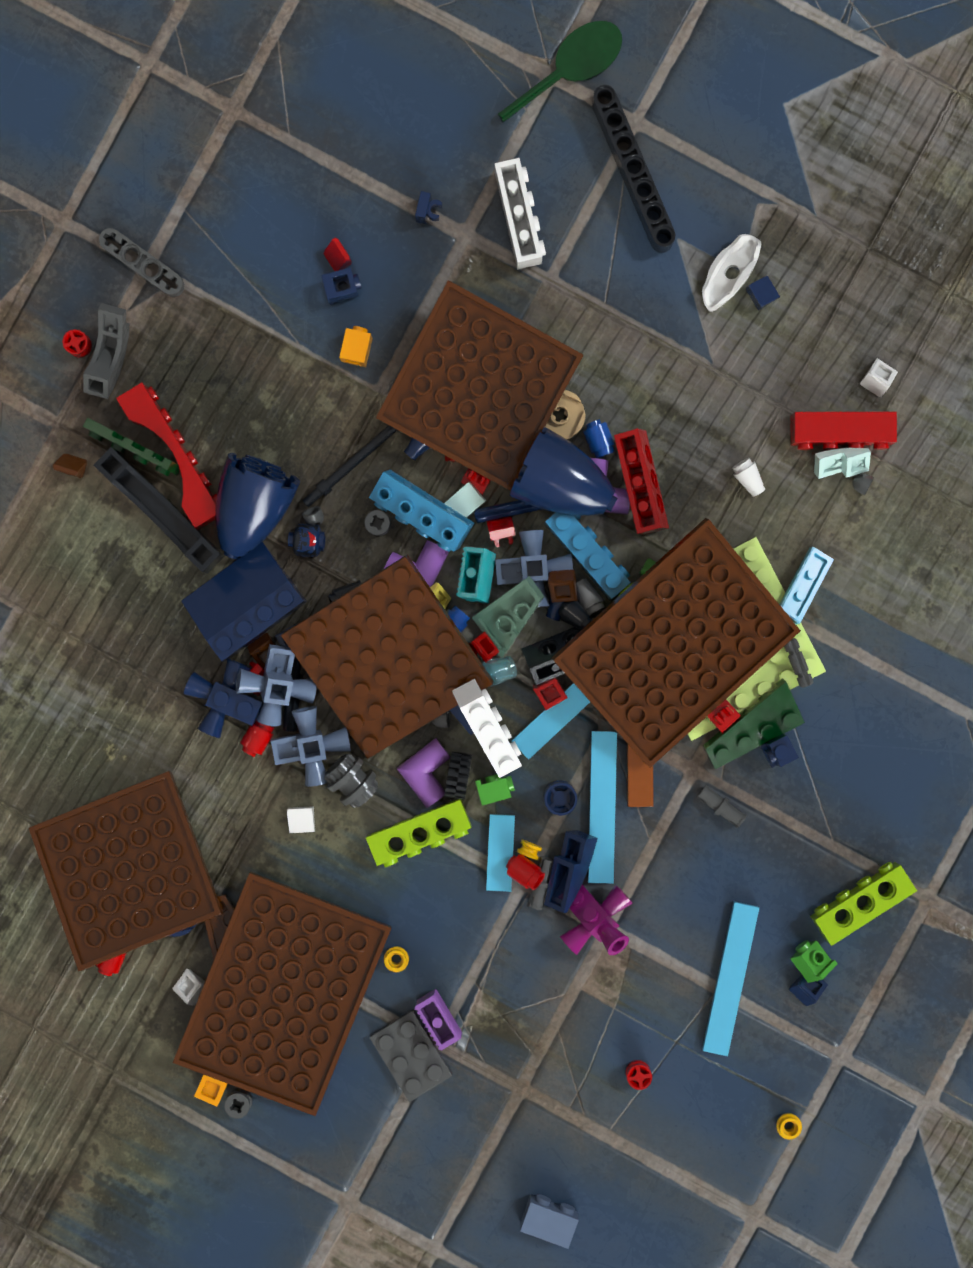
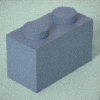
[520,1194,579,1249]

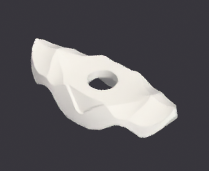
[702,234,761,312]

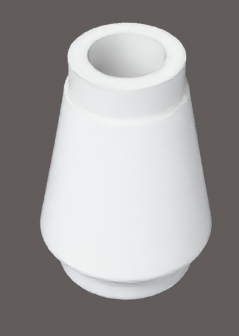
[732,458,765,497]

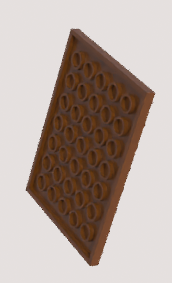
[551,518,801,768]
[173,872,391,1116]

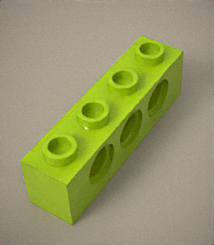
[366,799,472,867]
[810,862,917,946]

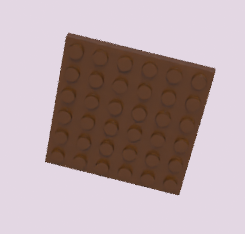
[376,280,583,491]
[281,554,494,759]
[29,771,223,972]

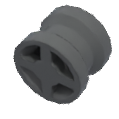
[365,510,391,537]
[224,1088,253,1119]

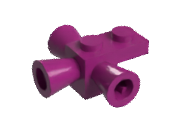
[560,884,633,955]

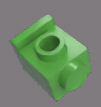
[475,774,515,806]
[790,940,837,983]

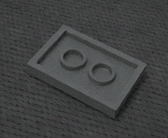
[370,1009,453,1102]

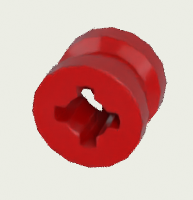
[62,329,92,358]
[626,1060,652,1090]

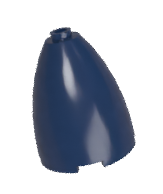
[510,427,618,516]
[216,453,300,559]

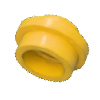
[384,946,409,972]
[776,1113,802,1140]

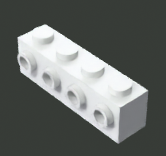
[495,158,546,270]
[452,679,522,778]

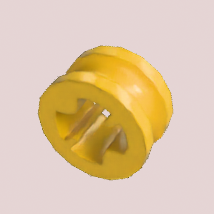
[517,839,542,860]

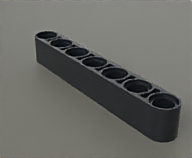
[592,85,676,253]

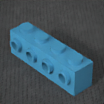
[369,469,474,552]
[544,513,631,600]

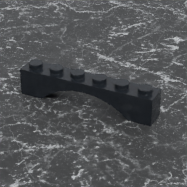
[94,447,225,574]

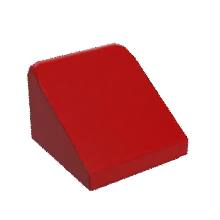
[324,237,352,271]
[471,631,499,663]
[533,677,568,710]

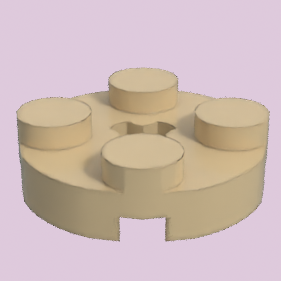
[545,390,586,440]

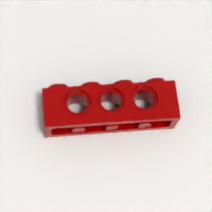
[614,428,669,535]

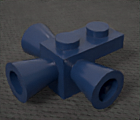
[184,659,263,738]

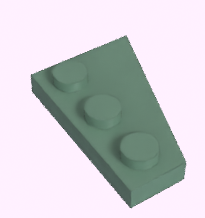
[472,576,545,658]

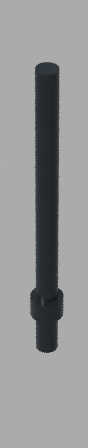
[302,425,398,508]

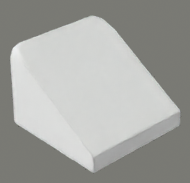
[860,358,898,397]
[287,806,315,833]
[172,969,205,1006]

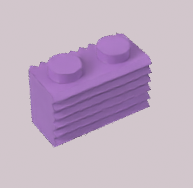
[414,989,462,1050]

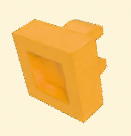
[194,1075,228,1107]

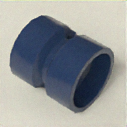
[543,780,578,816]

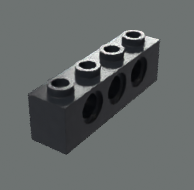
[521,627,581,685]

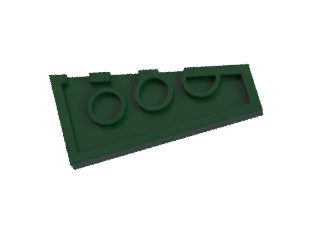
[83,418,180,476]
[703,678,805,769]

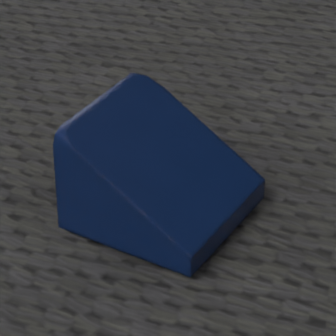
[746,276,780,311]
[789,975,828,1006]

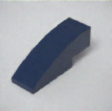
[544,830,598,913]

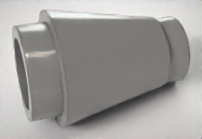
[576,578,606,617]

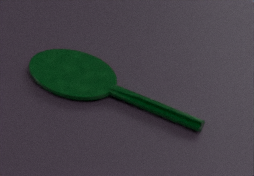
[498,21,622,122]

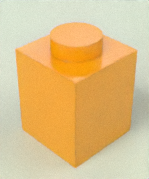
[339,326,373,367]

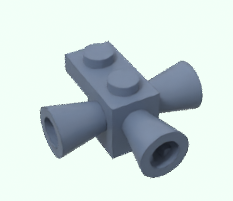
[495,530,573,607]
[236,644,317,726]
[270,706,351,787]

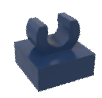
[415,191,442,224]

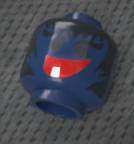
[288,524,325,557]

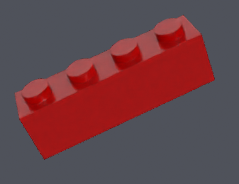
[790,412,897,450]

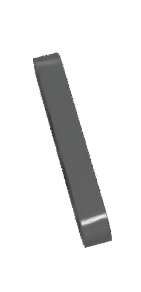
[99,228,185,297]

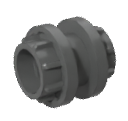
[325,754,378,808]

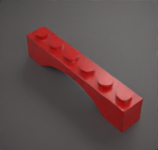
[116,383,217,530]

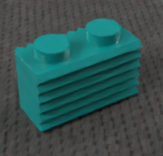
[456,547,496,603]

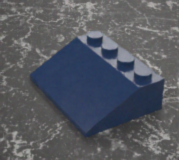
[182,542,307,662]

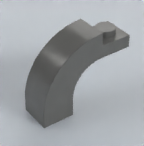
[83,303,130,399]

